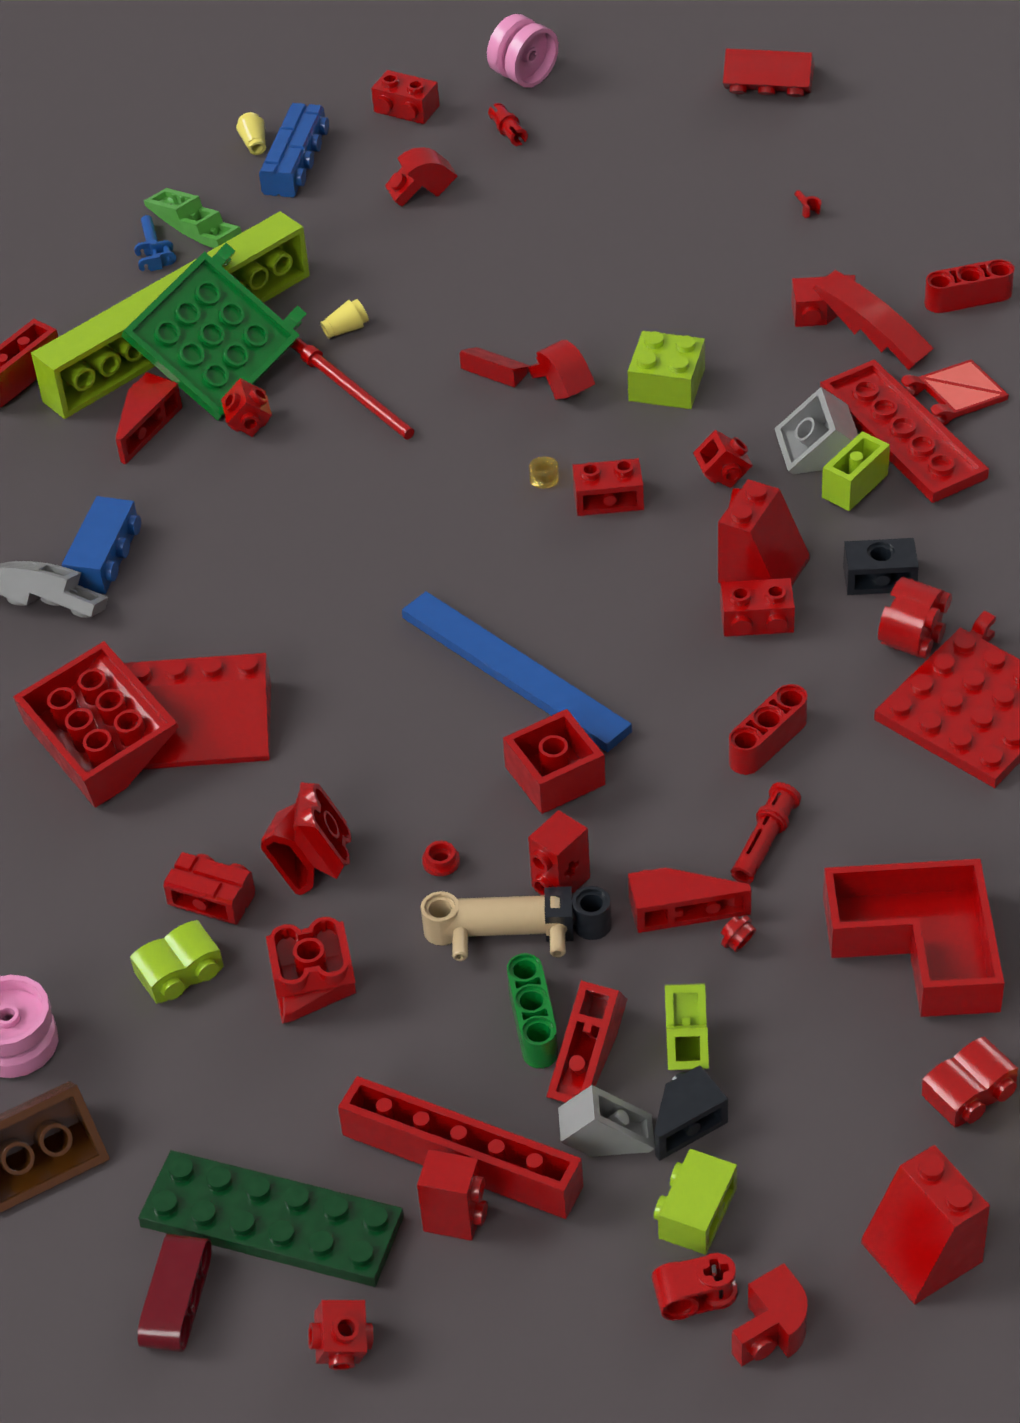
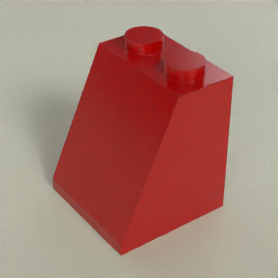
[718,479,810,586]
[861,1144,990,1305]

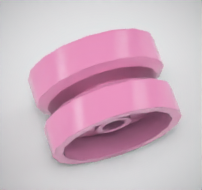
[487,14,559,88]
[0,974,59,1078]

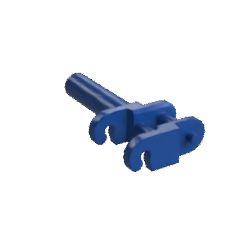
[134,215,177,271]

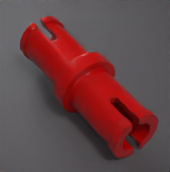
[488,103,528,146]

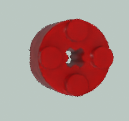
[878,577,952,659]

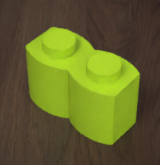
[130,920,224,1004]

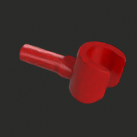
[794,190,822,218]

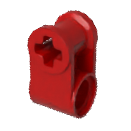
[651,1253,738,1321]

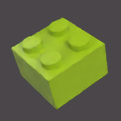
[627,331,705,409]

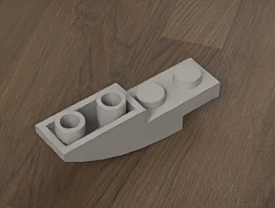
[0,561,108,618]

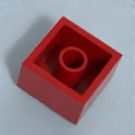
[503,709,606,814]

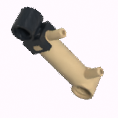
[421,886,612,961]

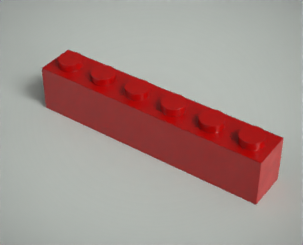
[338,1076,584,1219]

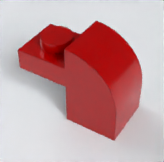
[385,147,458,207]
[528,340,595,400]
[732,1263,808,1367]

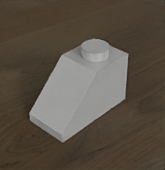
[558,1085,655,1157]

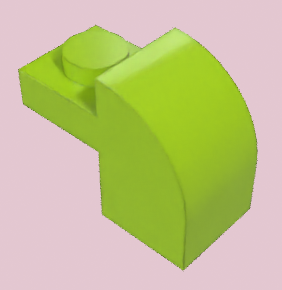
[664,983,709,1070]

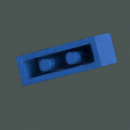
[61,496,141,594]

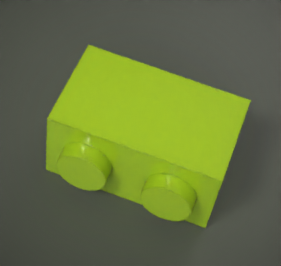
[822,431,890,511]
[654,1149,737,1255]

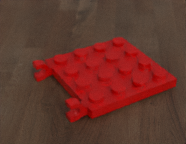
[874,610,1020,788]

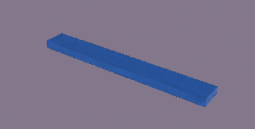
[402,591,632,753]

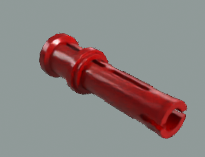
[730,782,801,884]

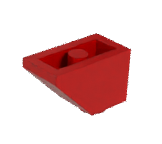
[791,275,856,327]

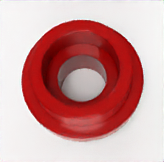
[422,841,460,876]
[721,915,757,952]

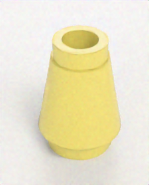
[236,112,266,155]
[320,299,369,339]

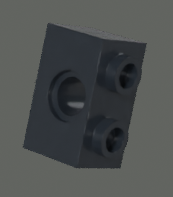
[843,538,919,595]

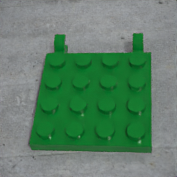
[121,243,307,421]

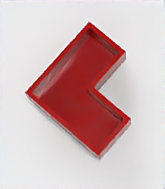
[823,859,1004,1017]

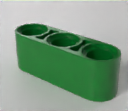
[507,953,558,1068]

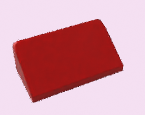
[459,347,530,388]

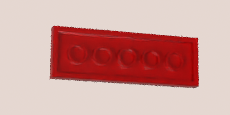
[820,359,989,503]

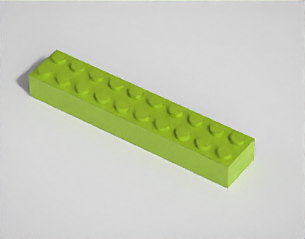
[31,211,310,419]

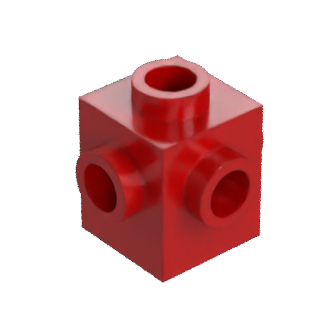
[221,378,272,437]
[693,430,753,488]
[308,1300,373,1370]

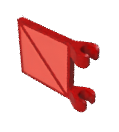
[901,359,1009,426]

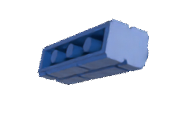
[259,103,329,198]

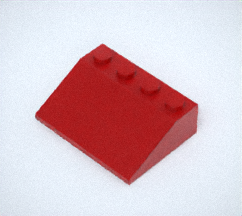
[13,641,179,808]
[124,653,271,769]

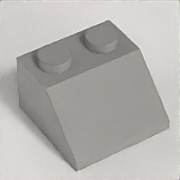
[774,387,858,474]

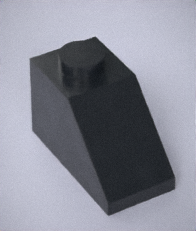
[654,1065,728,1161]

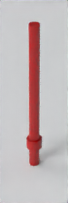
[291,337,414,440]

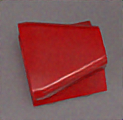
[261,782,352,895]
[266,917,356,1024]

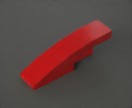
[813,270,934,370]

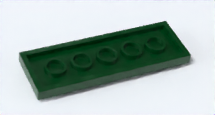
[138,1150,404,1287]

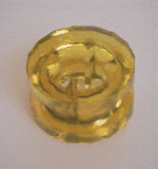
[529,456,559,489]

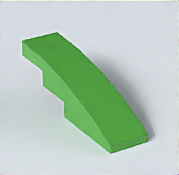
[144,188,242,248]

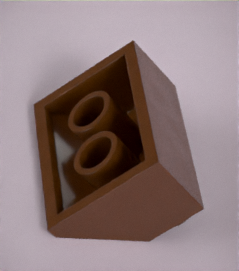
[0,1081,110,1213]

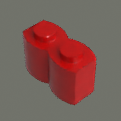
[922,1036,1018,1128]

